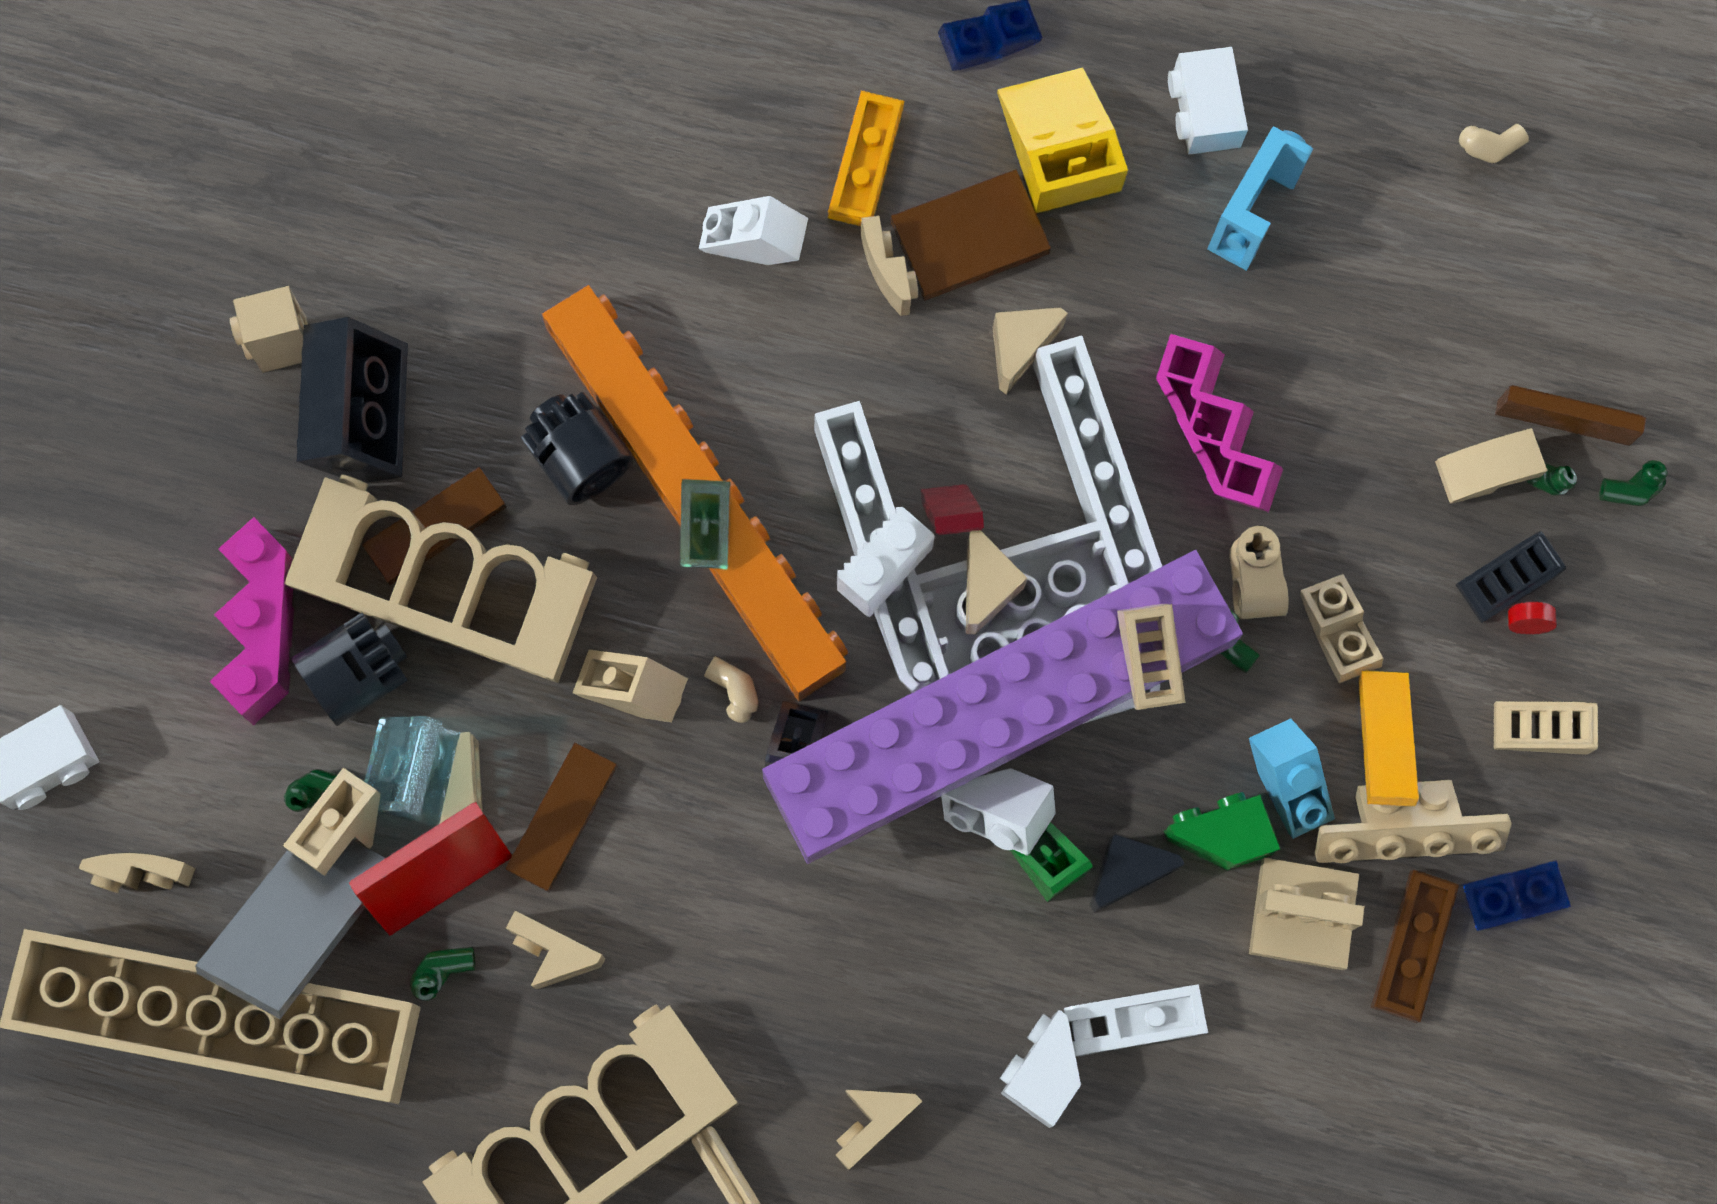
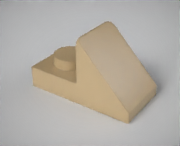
[283,768,381,876]
[506,911,605,990]
[835,1090,922,1170]

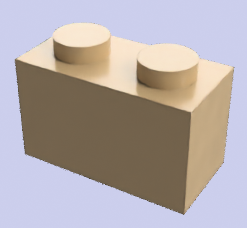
[230,286,308,373]

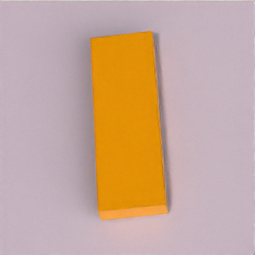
[828,90,905,227]
[1359,671,1419,807]

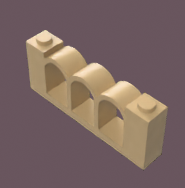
[284,475,597,683]
[423,1004,738,1204]

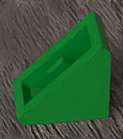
[1010,822,1093,902]

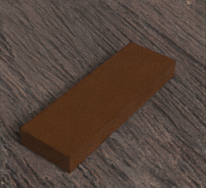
[1495,385,1646,446]
[362,467,507,585]
[505,742,618,893]
[1371,870,1459,1023]

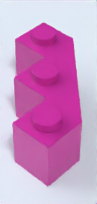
[1156,334,1283,513]
[209,517,294,726]

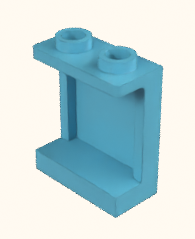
[1207,126,1313,271]

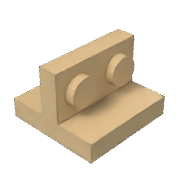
[1249,858,1365,970]

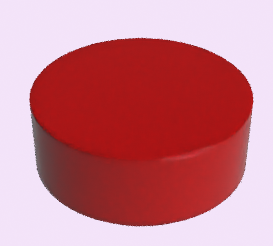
[1508,602,1557,634]

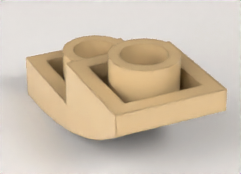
[861,216,918,316]
[1435,428,1547,504]
[1300,574,1384,683]
[79,853,196,893]

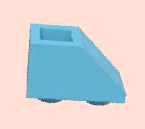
[1249,718,1335,839]

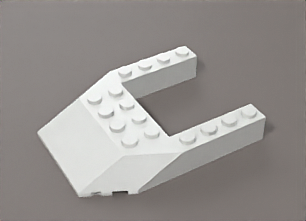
[814,335,1162,724]

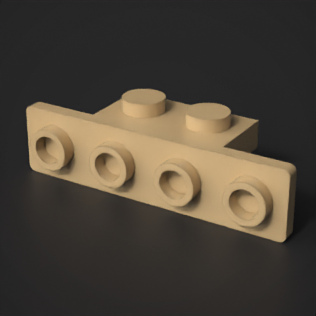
[1315,780,1512,863]

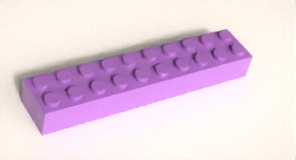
[762,550,1243,864]

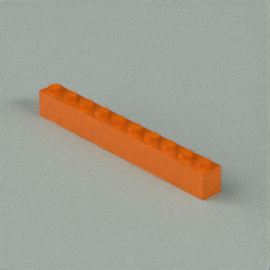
[542,285,849,702]

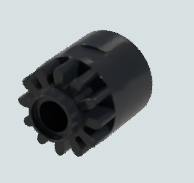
[521,392,634,506]
[292,612,408,726]

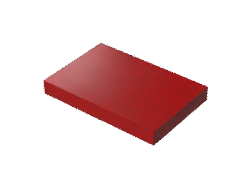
[349,802,512,936]

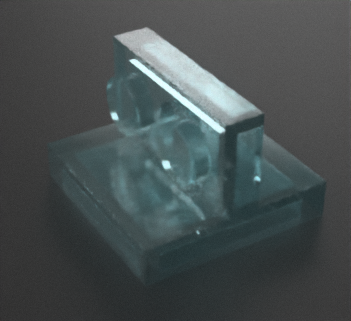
[364,716,460,827]

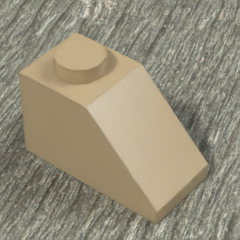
[573,650,688,723]

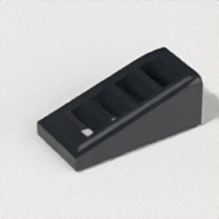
[1456,531,1566,624]

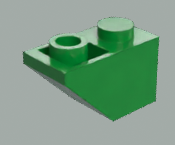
[1163,792,1280,871]

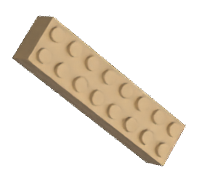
[0,929,421,1104]

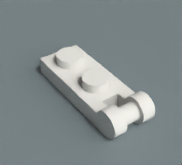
[1064,984,1208,1057]

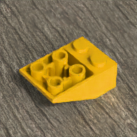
[997,68,1128,213]

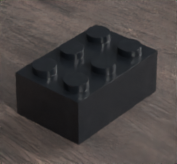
[296,317,408,483]

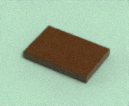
[890,169,1051,301]

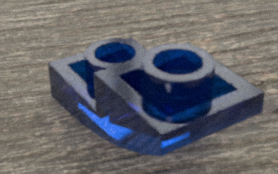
[938,0,1043,71]
[1463,860,1571,932]

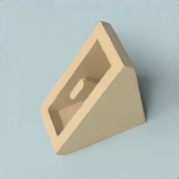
[993,307,1068,394]
[966,530,1027,634]

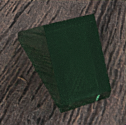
[680,479,732,569]

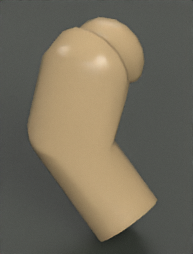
[1459,124,1529,163]
[704,656,759,723]

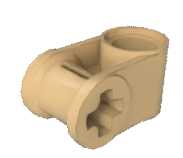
[1229,526,1289,619]

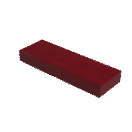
[920,484,984,535]

